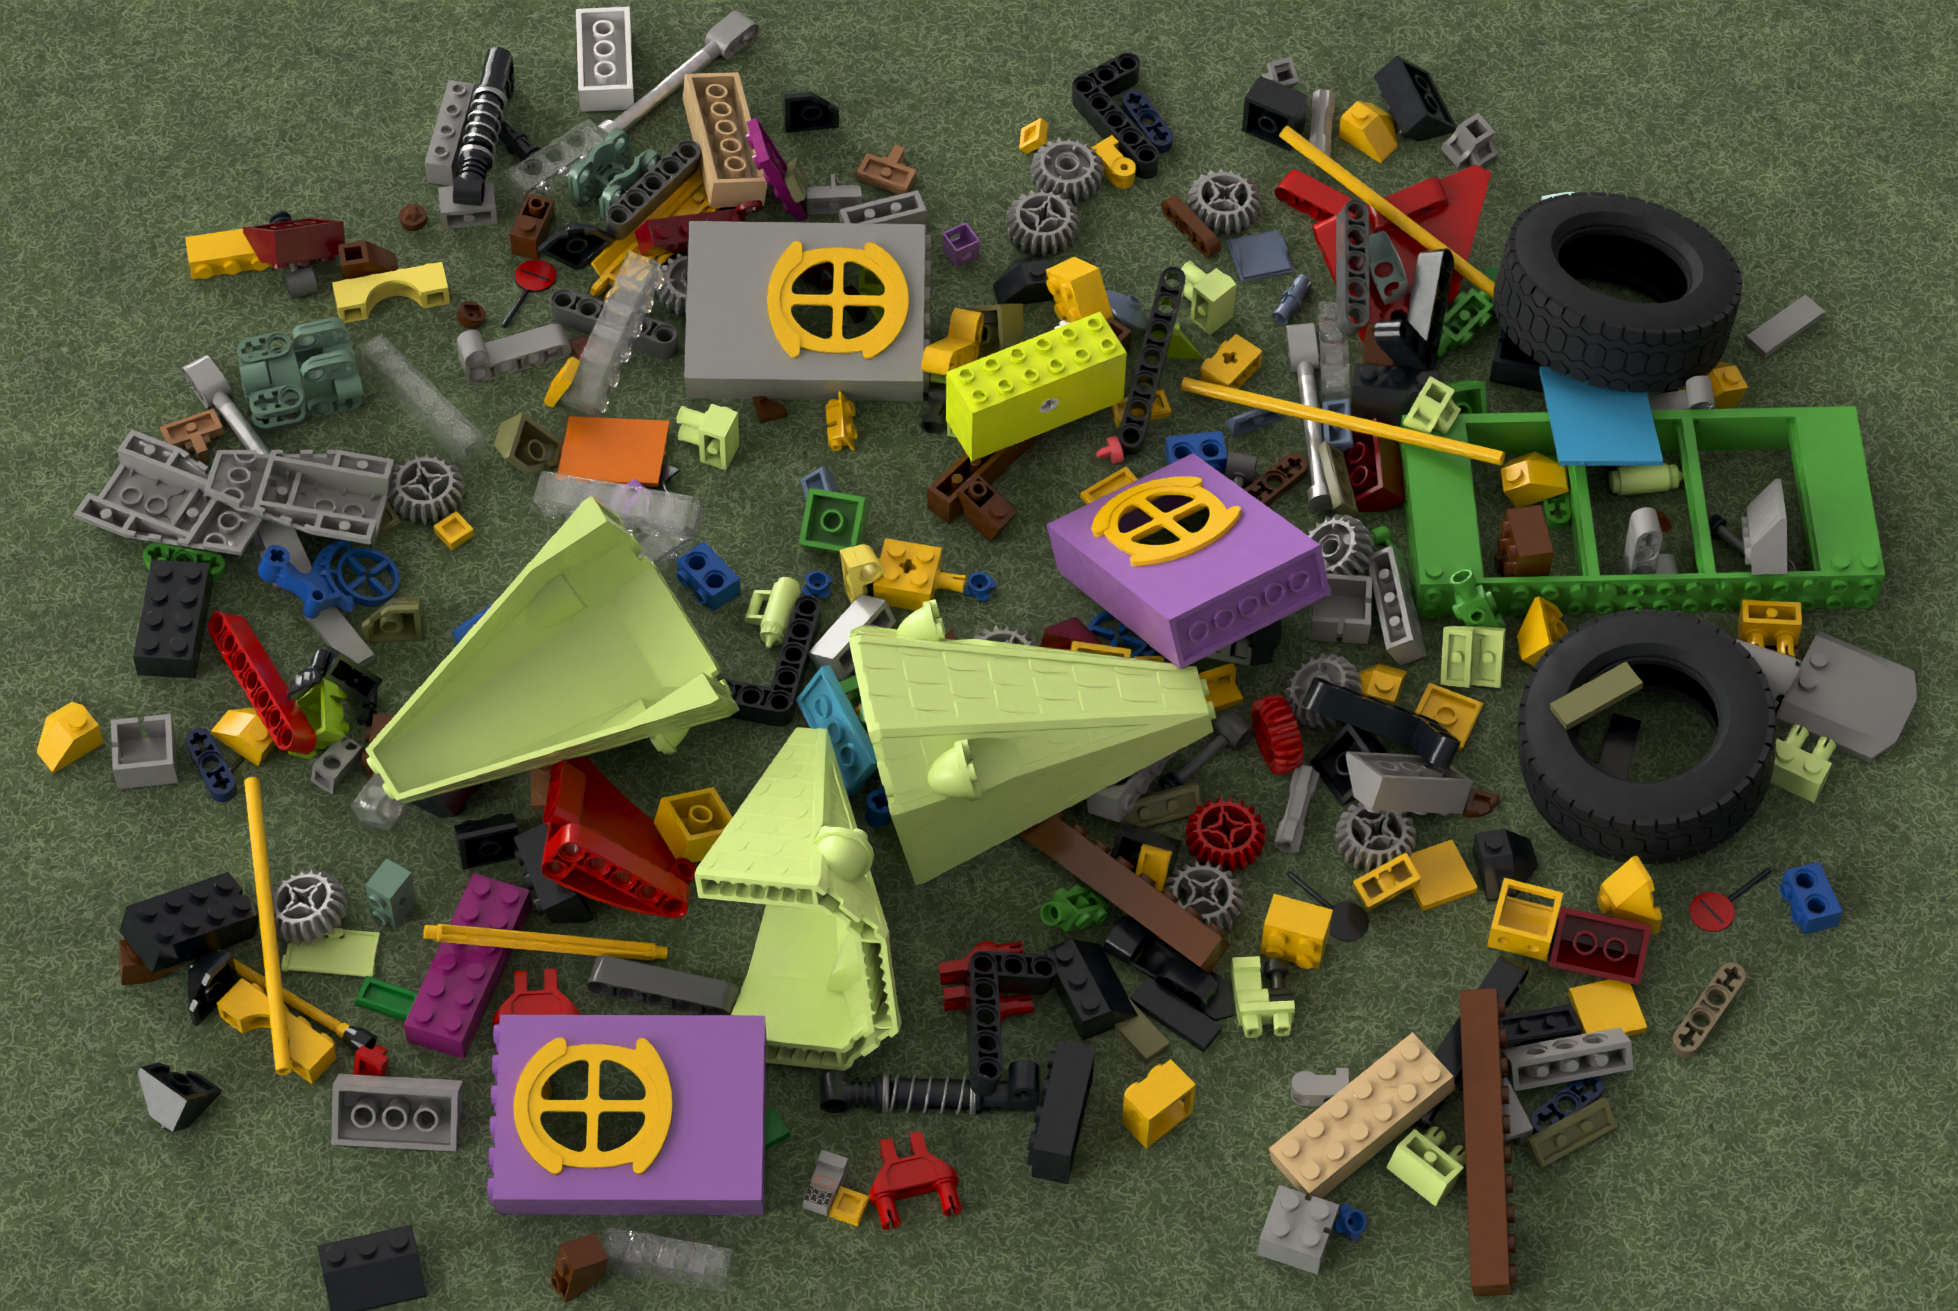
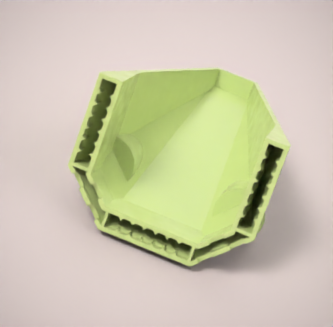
[365,496,740,804]
[848,599,1216,885]
[694,727,902,1071]

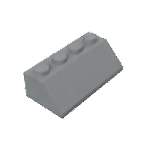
[1741,479,1787,575]
[1346,751,1473,816]
[331,1074,463,1152]

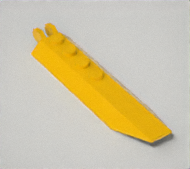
[590,164,720,305]

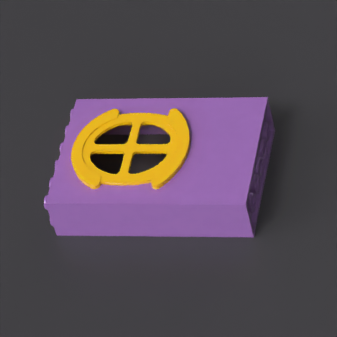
[1046,453,1331,669]
[487,1015,767,1215]

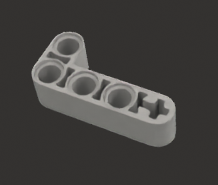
[457,324,572,384]
[1648,376,1716,410]
[1622,507,1679,575]

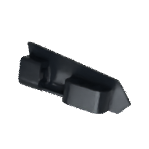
[1103,916,1234,1021]

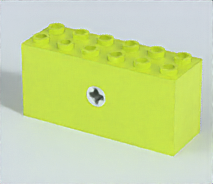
[946,312,1127,462]

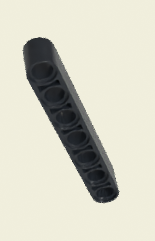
[1118,267,1186,455]
[1414,954,1529,1130]

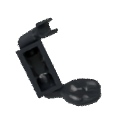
[286,646,383,727]

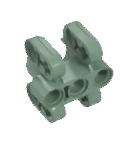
[568,127,662,223]
[292,317,364,417]
[237,332,307,432]

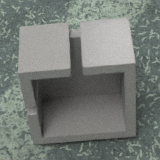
[1310,574,1372,644]
[111,714,178,789]
[1257,1185,1339,1275]

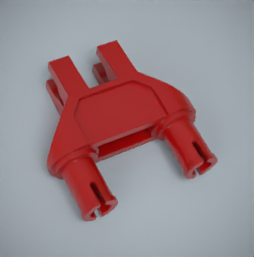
[939,940,1033,1021]
[492,968,581,1055]
[869,1131,963,1230]

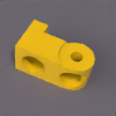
[1091,135,1136,189]

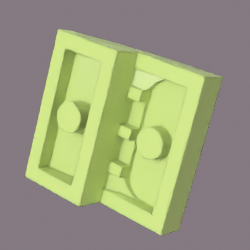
[1440,626,1506,688]

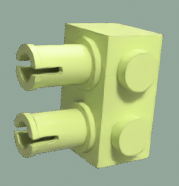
[1181,261,1236,335]
[677,404,739,470]
[1770,724,1836,803]
[1386,1126,1466,1206]

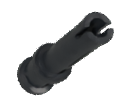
[496,117,542,168]

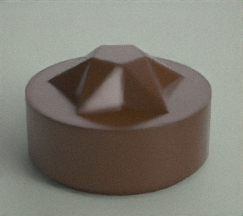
[399,204,427,231]
[456,301,486,329]

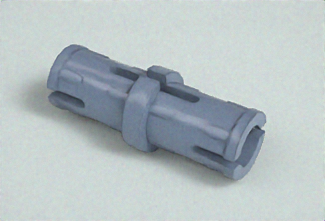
[1272,274,1312,325]

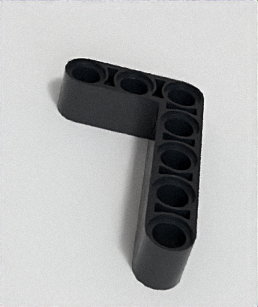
[1072,53,1159,179]
[1374,248,1454,371]
[718,595,821,727]
[1302,677,1461,770]
[965,951,1058,1097]

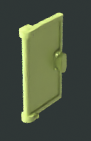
[281,927,380,978]

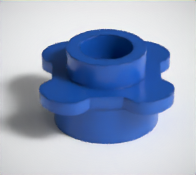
[802,571,833,599]
[964,572,996,602]
[1334,1204,1366,1240]

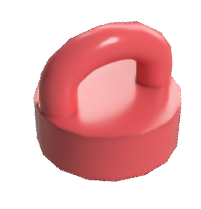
[1096,435,1124,465]

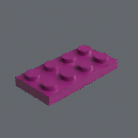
[746,118,808,221]

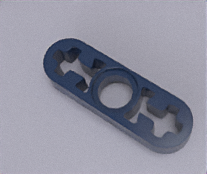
[1122,90,1173,153]
[185,728,237,802]
[1530,1076,1604,1135]

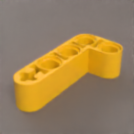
[921,307,984,376]

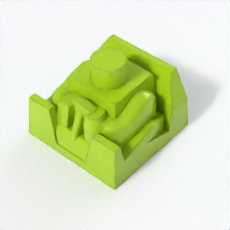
[288,679,349,759]

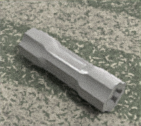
[1307,89,1336,164]
[1274,765,1320,854]

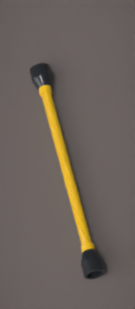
[218,950,377,1052]

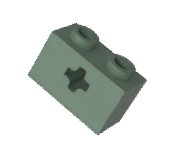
[365,858,416,929]

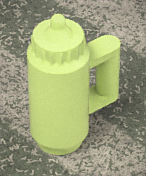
[1608,463,1684,496]
[744,577,801,649]

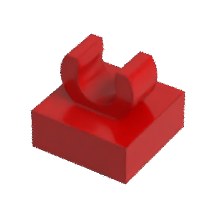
[353,1044,389,1076]

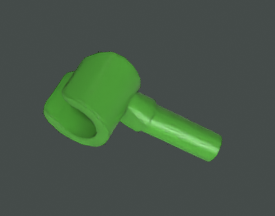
[1370,526,1405,558]

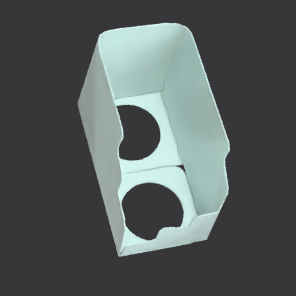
[1369,231,1411,305]

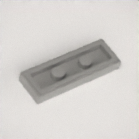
[1745,294,1825,358]
[302,607,375,666]

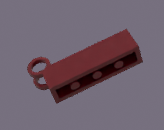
[635,200,767,257]

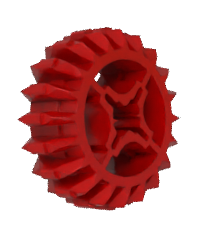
[1251,694,1304,775]
[1185,797,1266,874]

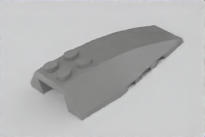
[74,429,265,555]
[204,450,394,544]

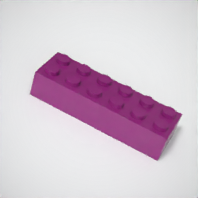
[404,873,532,1059]

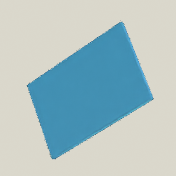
[1539,367,1663,466]

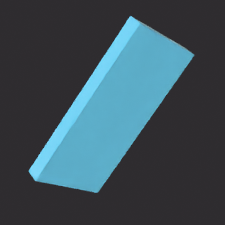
[796,665,878,797]

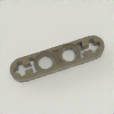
[1671,962,1746,1058]

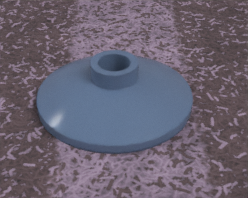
[1106,290,1148,331]

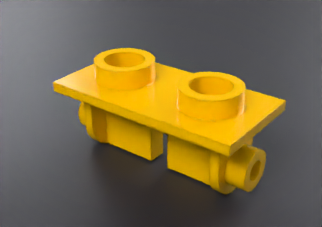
[825,391,858,451]

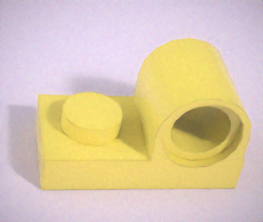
[840,544,883,604]

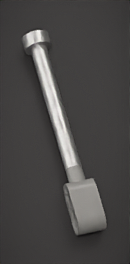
[595,10,759,142]
[1286,323,1333,510]
[181,355,270,454]

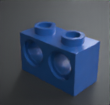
[1164,431,1228,474]
[676,542,741,612]
[1780,862,1842,935]

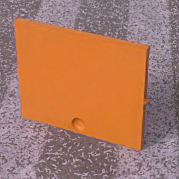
[556,416,670,487]

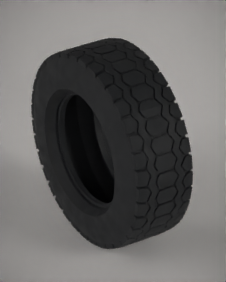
[1493,192,1742,393]
[1518,609,1776,864]

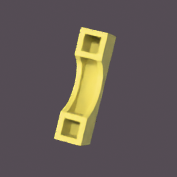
[332,262,450,323]

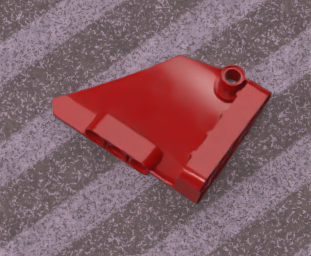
[1312,165,1491,345]
[541,756,697,918]

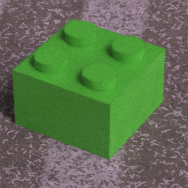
[799,488,871,554]

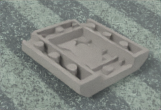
[1776,631,1917,763]

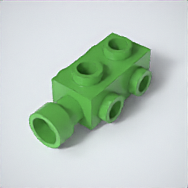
[1437,288,1493,360]
[1450,569,1507,629]
[1040,884,1110,932]

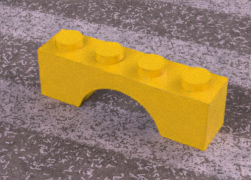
[217,978,337,1084]

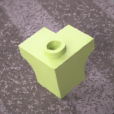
[1403,376,1461,435]

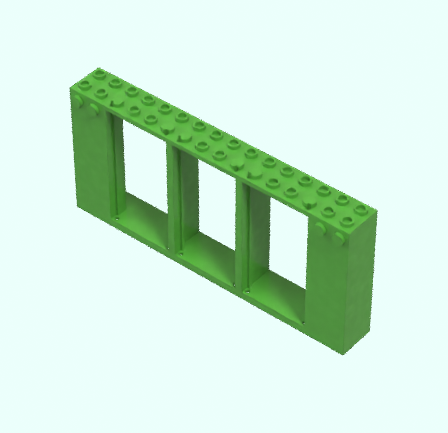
[1399,406,1885,618]

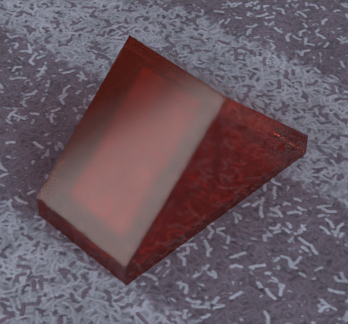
[1039,617,1102,651]

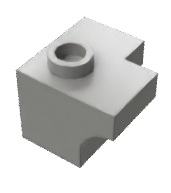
[1441,113,1499,168]

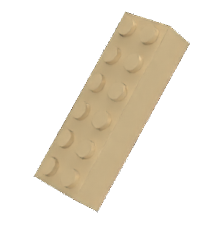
[682,72,767,208]
[1269,1032,1455,1201]

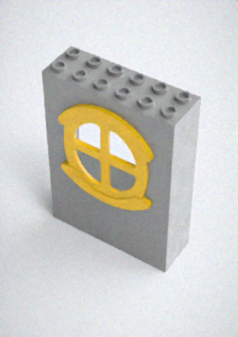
[684,221,931,401]

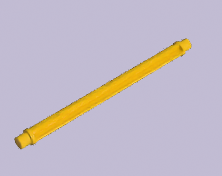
[423,923,668,961]

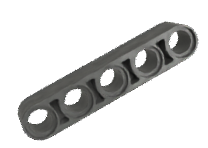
[604,139,701,241]
[1336,199,1369,336]
[550,289,678,360]
[587,955,740,1015]

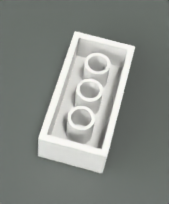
[576,7,634,112]

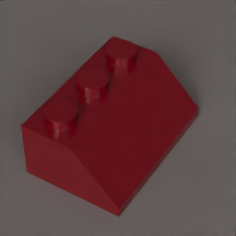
[243,217,345,269]
[1343,418,1405,512]
[1549,907,1652,986]

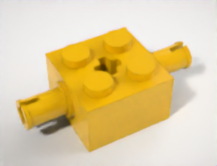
[873,538,966,611]

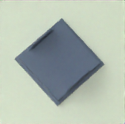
[1226,230,1294,282]

